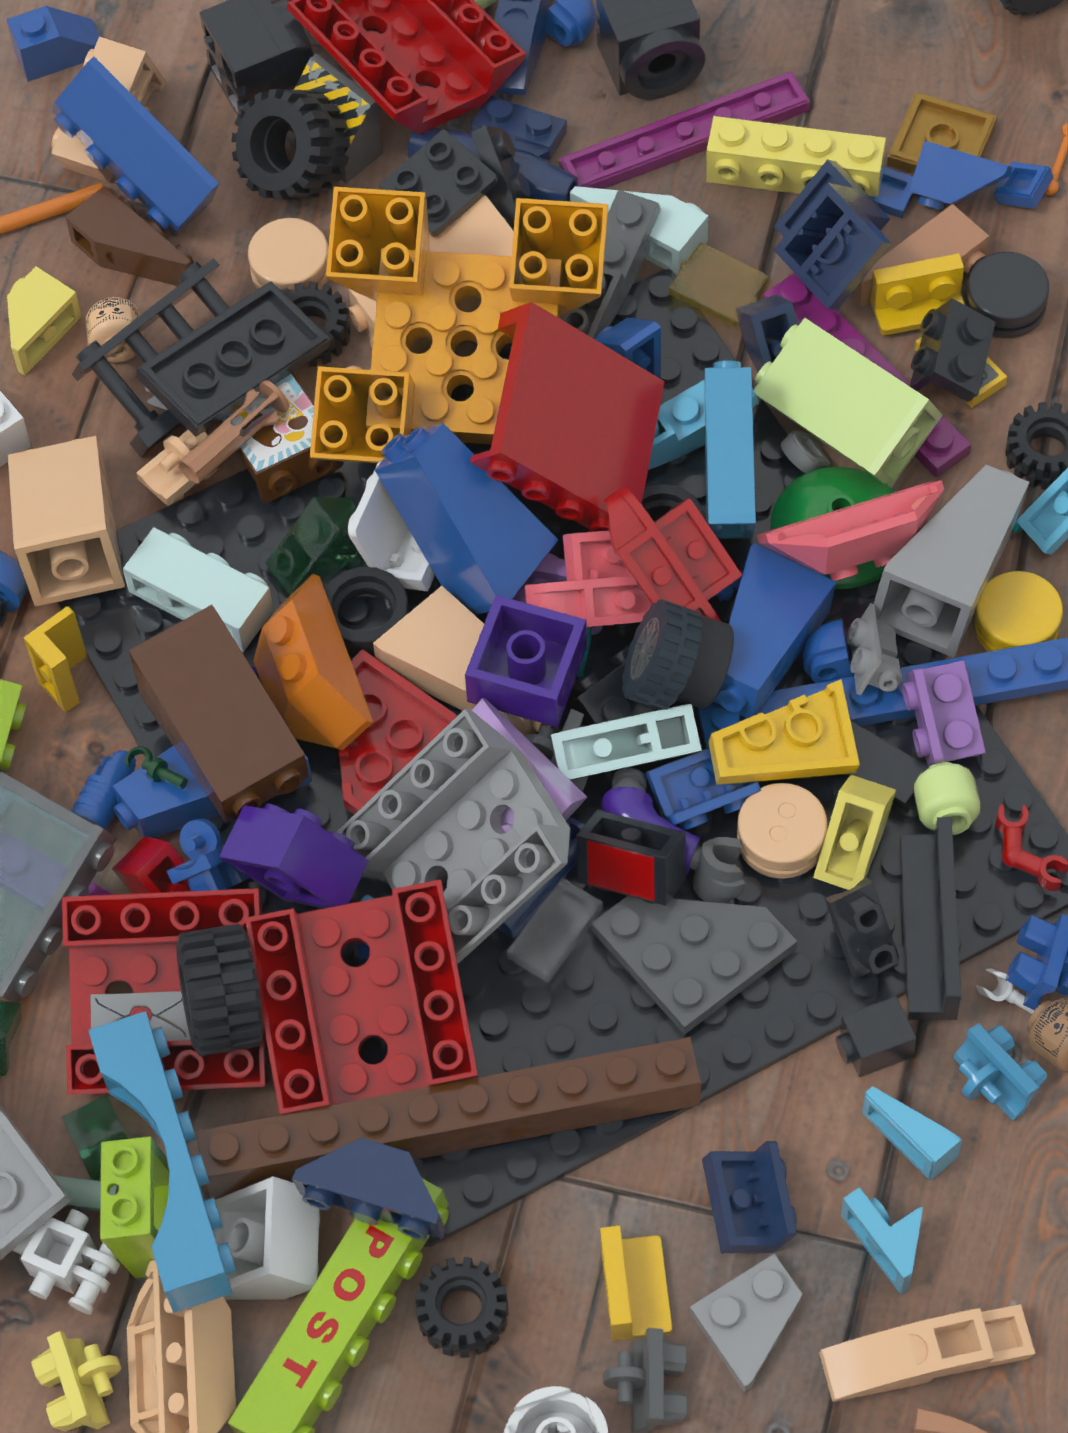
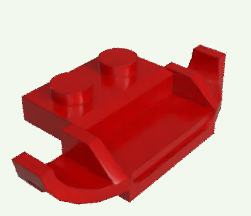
[604,487,743,621]

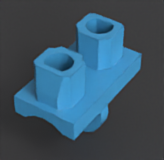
[953,1023,1047,1121]

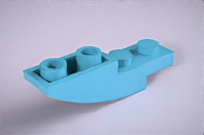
[648,380,759,470]

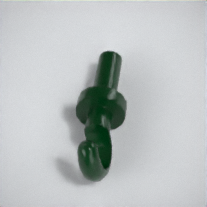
[125,746,188,789]

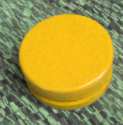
[974,571,1063,652]

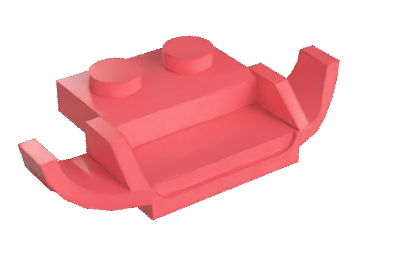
[525,531,652,627]

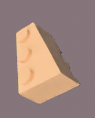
[51,37,167,183]

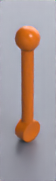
[1045,123,1068,195]

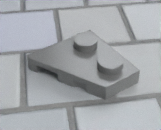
[690,1254,803,1393]

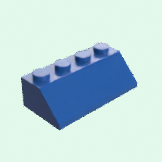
[53,56,219,236]

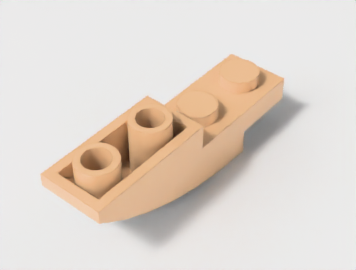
[819,1304,1035,1402]

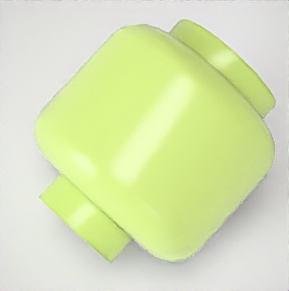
[914,762,980,835]

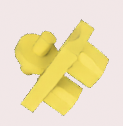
[31,1331,121,1431]

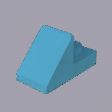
[1016,468,1068,555]
[841,1187,923,1295]

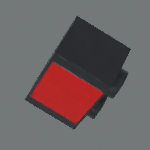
[577,810,686,906]

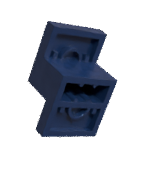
[774,159,892,311]

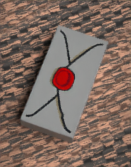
[90,991,190,1042]

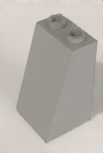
[874,464,1029,658]

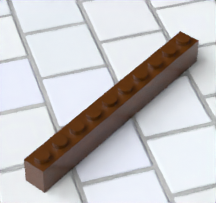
[196,1037,701,1199]

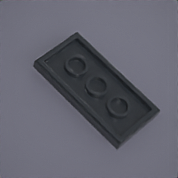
[136,281,331,437]

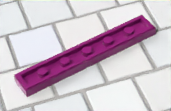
[559,71,810,189]

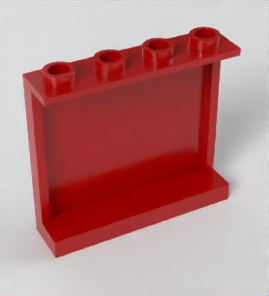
[470,302,665,532]

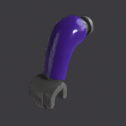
[601,768,745,904]

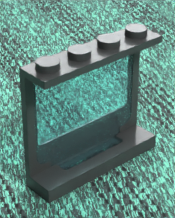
[0,771,117,1005]

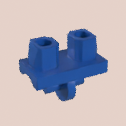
[167,818,249,891]
[1005,914,1068,1011]

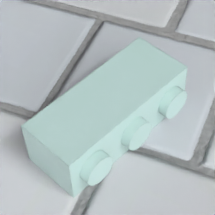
[123,527,274,652]

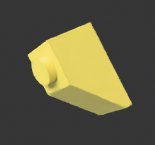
[7,266,82,376]
[813,775,896,890]

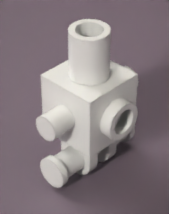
[12,1209,120,1314]

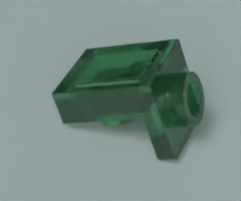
[61,1095,128,1181]

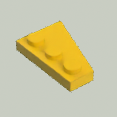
[708,679,860,785]

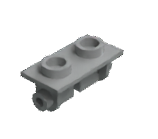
[847,603,902,695]

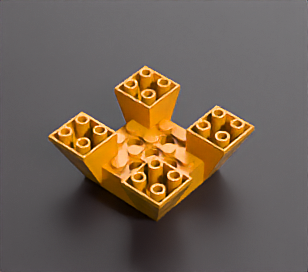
[310,187,609,463]

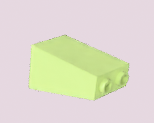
[754,318,943,488]

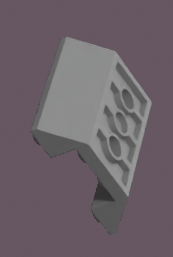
[337,709,570,964]

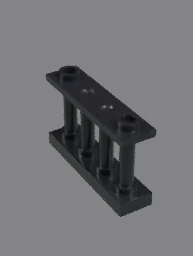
[72,258,230,457]

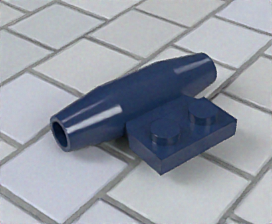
[407,96,579,201]

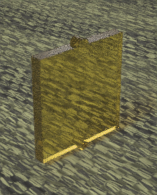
[668,242,768,327]

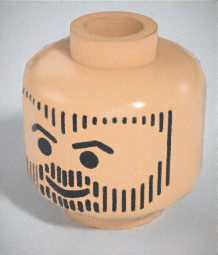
[86,297,144,363]

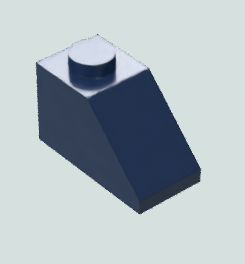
[735,295,798,373]

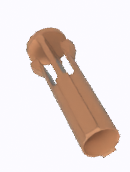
[179,380,290,484]

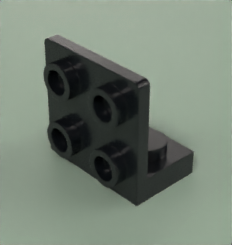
[378,129,499,237]

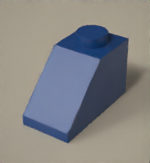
[6,6,100,82]
[909,141,1013,210]
[595,318,661,378]

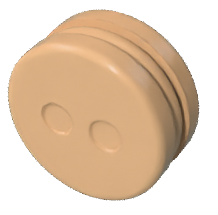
[248,218,329,293]
[737,783,827,879]

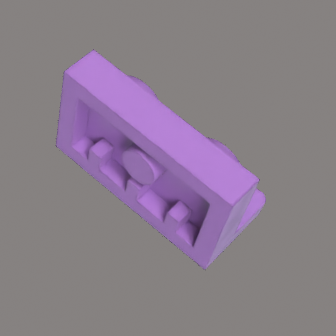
[902,660,986,766]

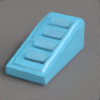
[862,1086,963,1180]

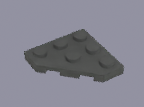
[591,896,797,1035]

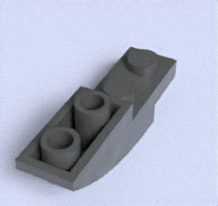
[561,189,661,339]

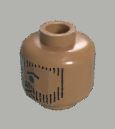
[1027,998,1068,1072]

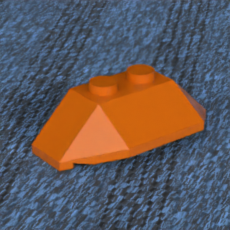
[253,574,374,750]

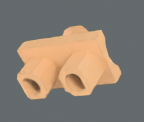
[136,430,217,507]

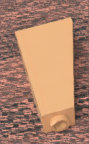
[373,586,551,735]

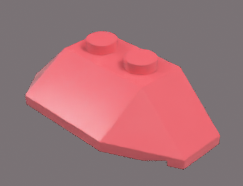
[757,480,944,581]

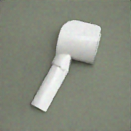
[976,968,1034,1014]

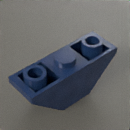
[292,1138,446,1240]

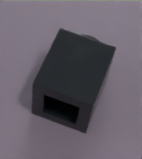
[836,996,917,1078]

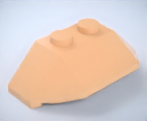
[127,1259,236,1433]

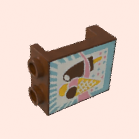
[215,373,344,503]

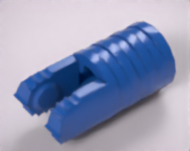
[71,750,137,831]

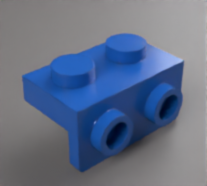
[645,748,761,830]

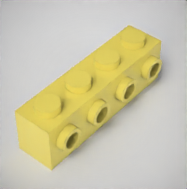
[706,116,886,197]

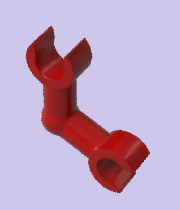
[995,804,1068,891]

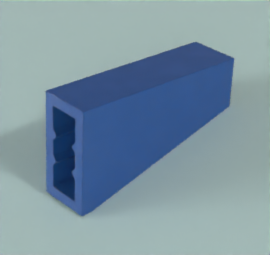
[714,543,836,718]
[113,746,312,838]

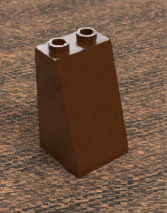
[129,605,309,824]

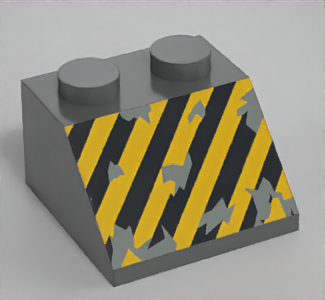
[286,53,383,184]

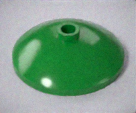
[770,466,895,589]

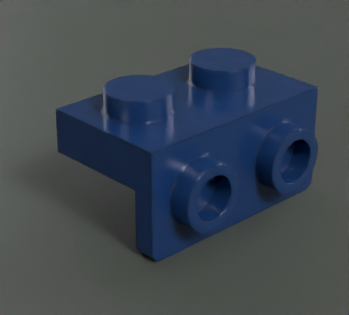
[702,1141,797,1253]

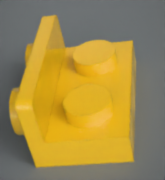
[870,253,965,336]

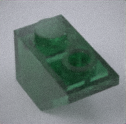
[265,497,359,595]

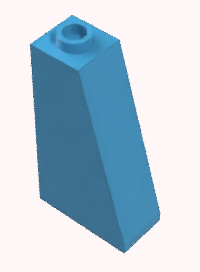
[704,361,756,539]

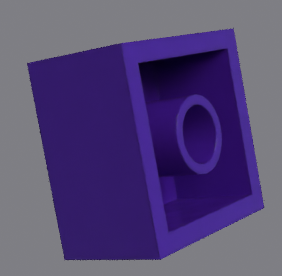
[465,595,587,727]
[219,804,369,909]

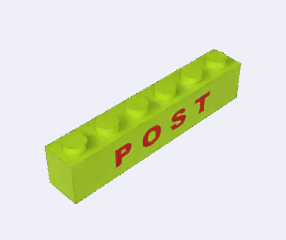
[228,1179,449,1433]

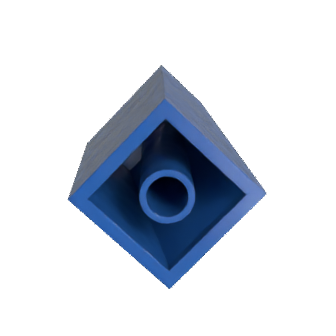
[375,423,558,615]

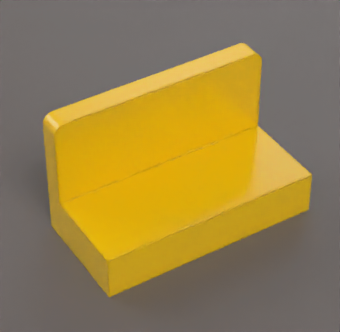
[23,607,87,713]
[600,1226,672,1341]

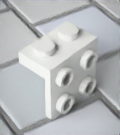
[348,461,435,591]

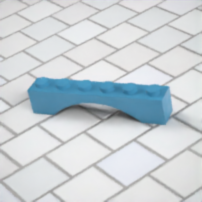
[88,1011,237,1313]

